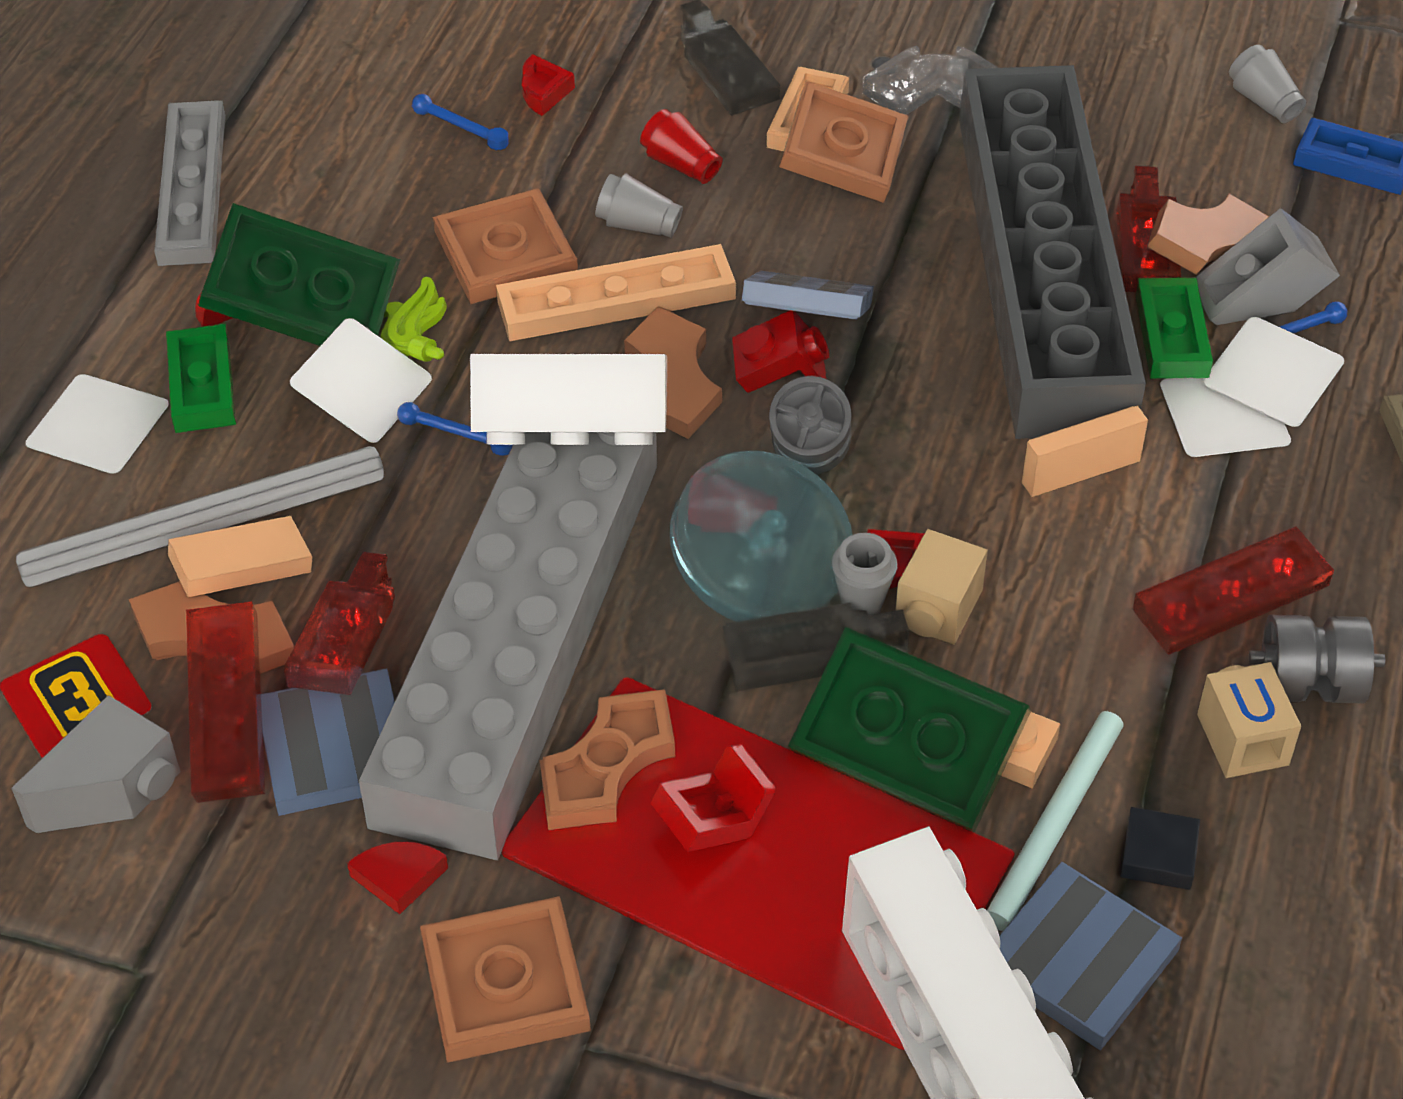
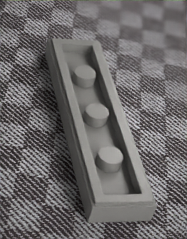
[154,101,225,266]

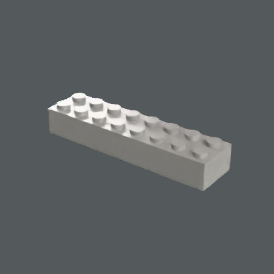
[359,432,657,861]

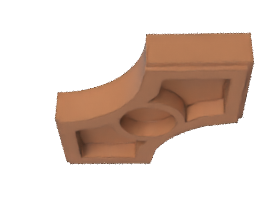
[1147,194,1269,275]
[624,306,722,439]
[129,581,297,683]
[540,689,675,830]

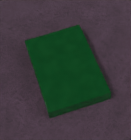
[198,203,400,346]
[788,627,1031,833]

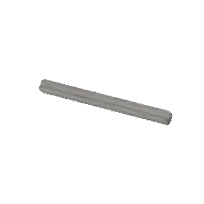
[16,446,384,588]

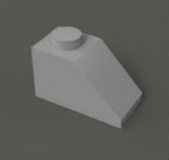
[1194,208,1340,325]
[12,695,181,833]

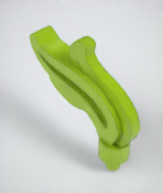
[381,277,447,362]

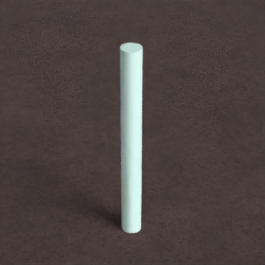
[987,711,1124,931]

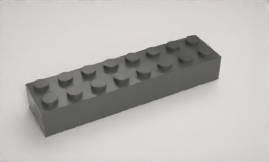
[959,65,1146,439]

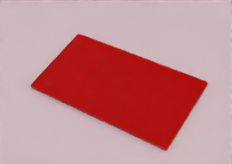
[501,677,1015,1050]

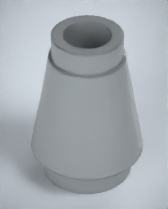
[1229,45,1306,123]
[595,173,683,238]
[832,533,897,625]

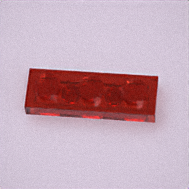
[1132,526,1334,655]
[186,601,265,803]

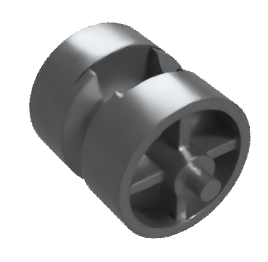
[769,376,851,474]
[1249,615,1385,704]

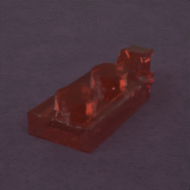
[1116,166,1181,292]
[284,552,395,695]

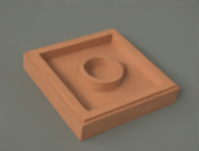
[779,81,908,203]
[433,188,578,304]
[420,896,591,1063]

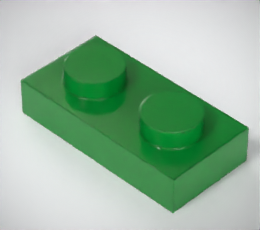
[1135,278,1213,379]
[166,324,236,433]

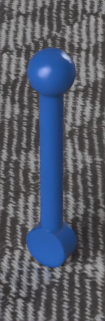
[412,94,509,150]
[1279,302,1348,334]
[397,402,513,456]

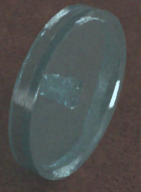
[670,451,853,628]

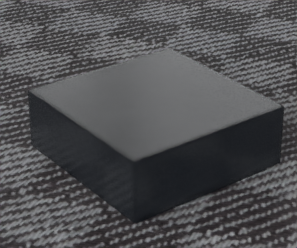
[1120,807,1200,890]

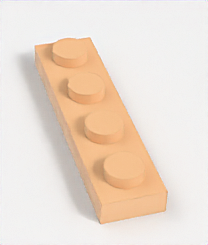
[496,244,736,341]

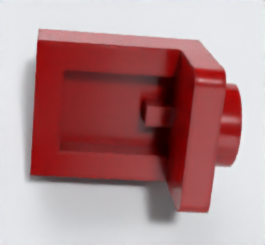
[732,310,829,393]
[650,744,775,852]

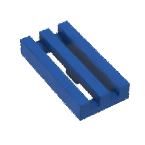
[1293,118,1403,195]

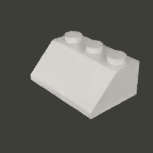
[470,354,667,445]

